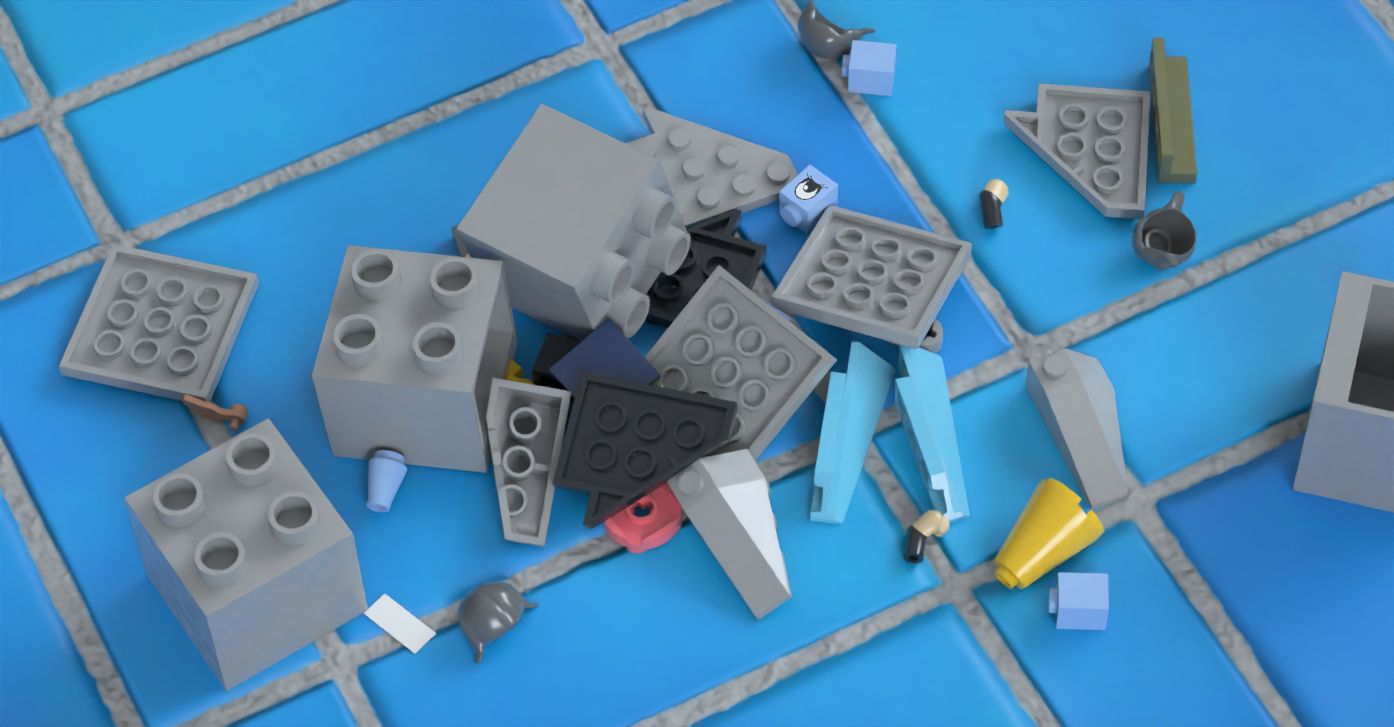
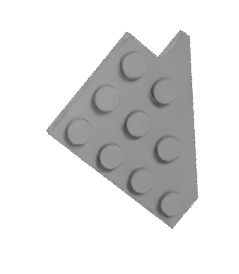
[1004,83,1150,219]
[625,107,798,229]

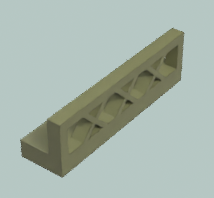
[1149,38,1197,183]

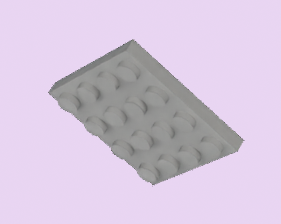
[771,205,972,349]
[59,244,259,402]
[645,265,837,461]

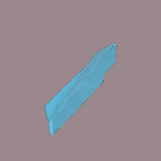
[810,341,895,524]
[894,344,970,522]

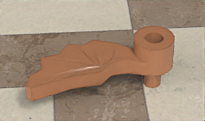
[182,394,248,431]

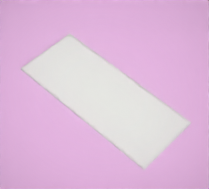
[364,594,436,654]

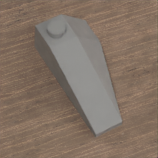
[1026,348,1128,510]
[486,378,571,547]
[667,449,792,620]

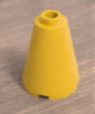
[993,478,1104,589]

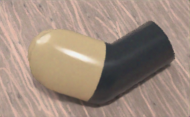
[979,179,1008,229]
[903,510,950,564]

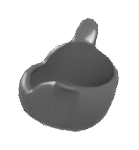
[798,0,875,60]
[1132,191,1197,270]
[457,582,539,664]

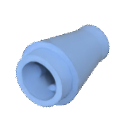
[366,450,408,513]

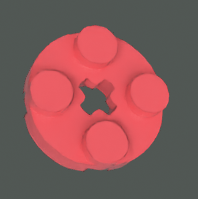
[603,483,682,554]

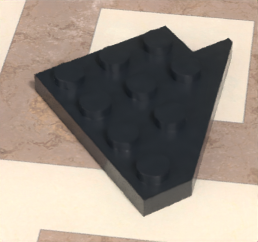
[644,209,767,328]
[552,371,738,530]

